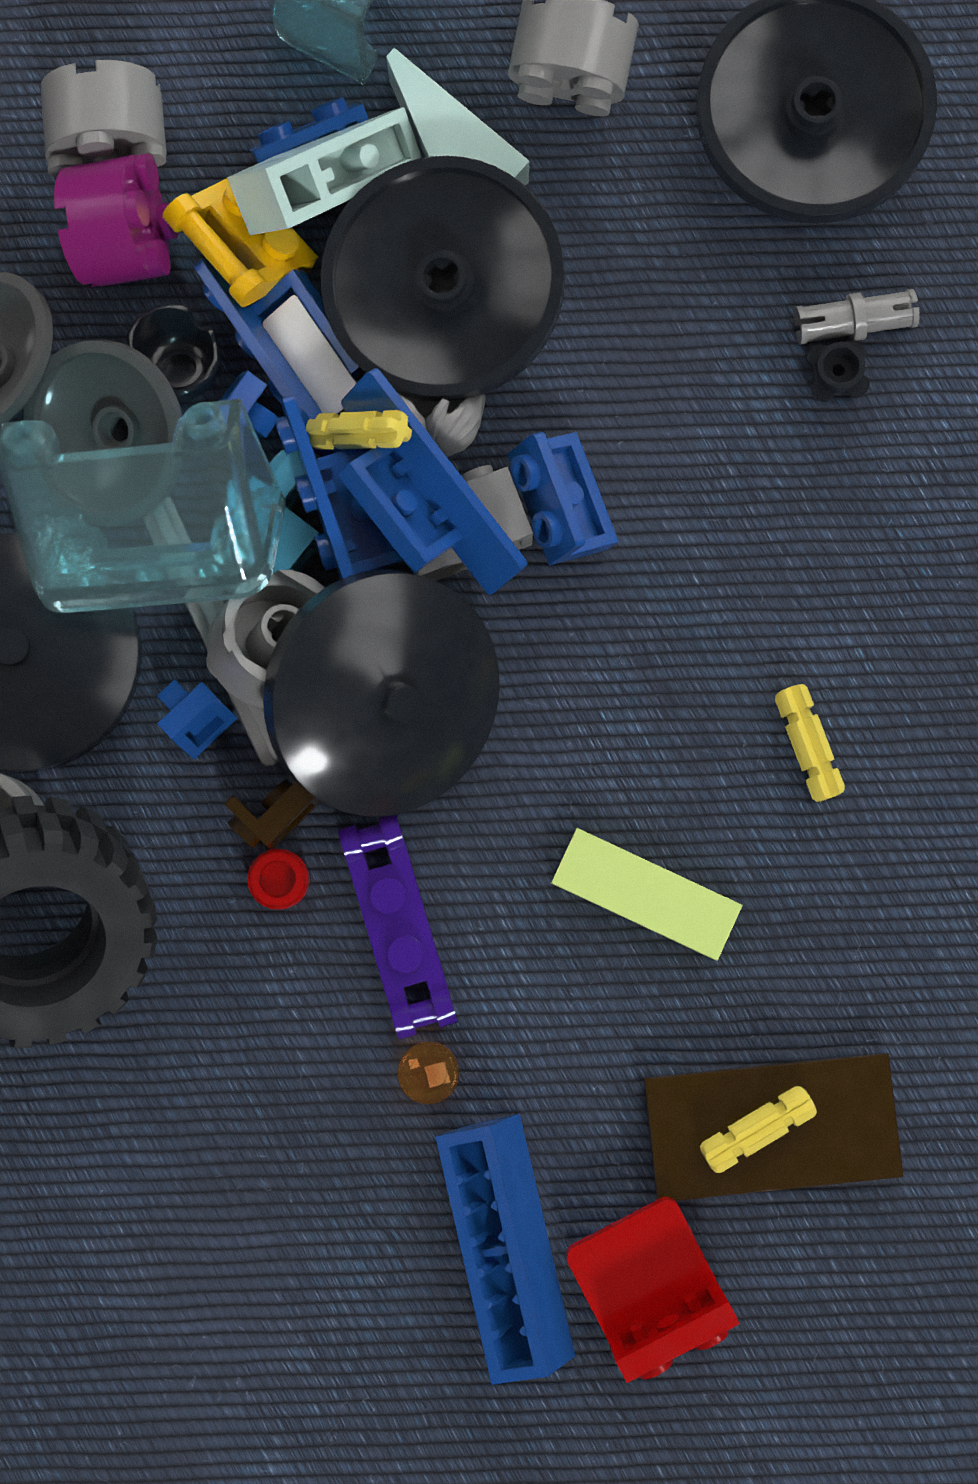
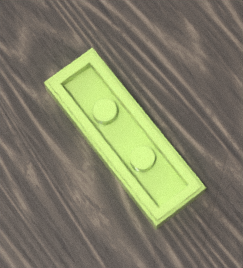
[551,828,743,961]

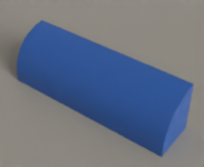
[435,1113,576,1385]

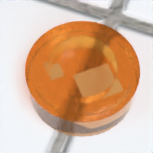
[398,1041,459,1104]

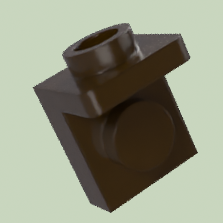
[224,779,321,849]

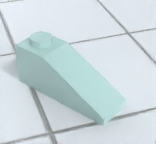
[386,48,530,186]
[227,107,422,235]

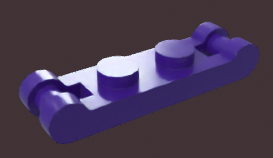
[338,814,458,1040]

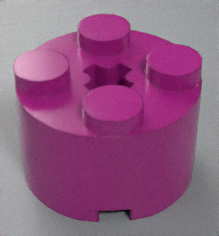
[54,153,179,287]

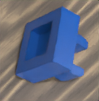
[204,371,278,439]
[157,679,238,759]

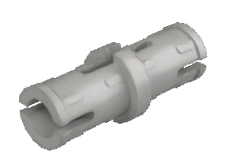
[794,289,919,345]

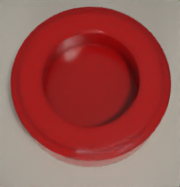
[247,849,310,910]

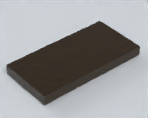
[643,1052,904,1201]

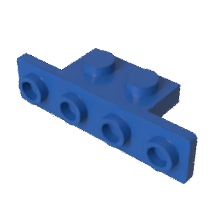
[194,258,363,456]
[338,368,527,595]
[275,396,404,580]

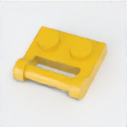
[162,178,318,307]

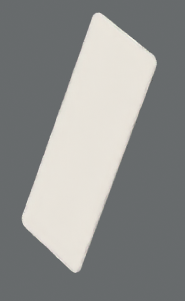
[263,295,356,414]

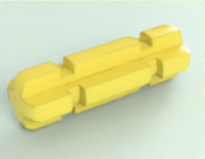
[305,410,412,450]
[775,684,845,802]
[700,1086,817,1173]

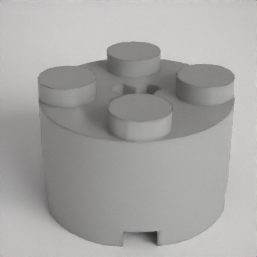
[508,0,639,116]
[40,60,167,178]
[206,570,325,708]

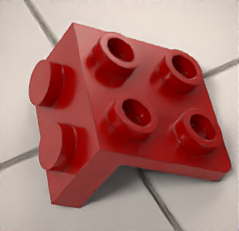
[566,1196,740,1383]

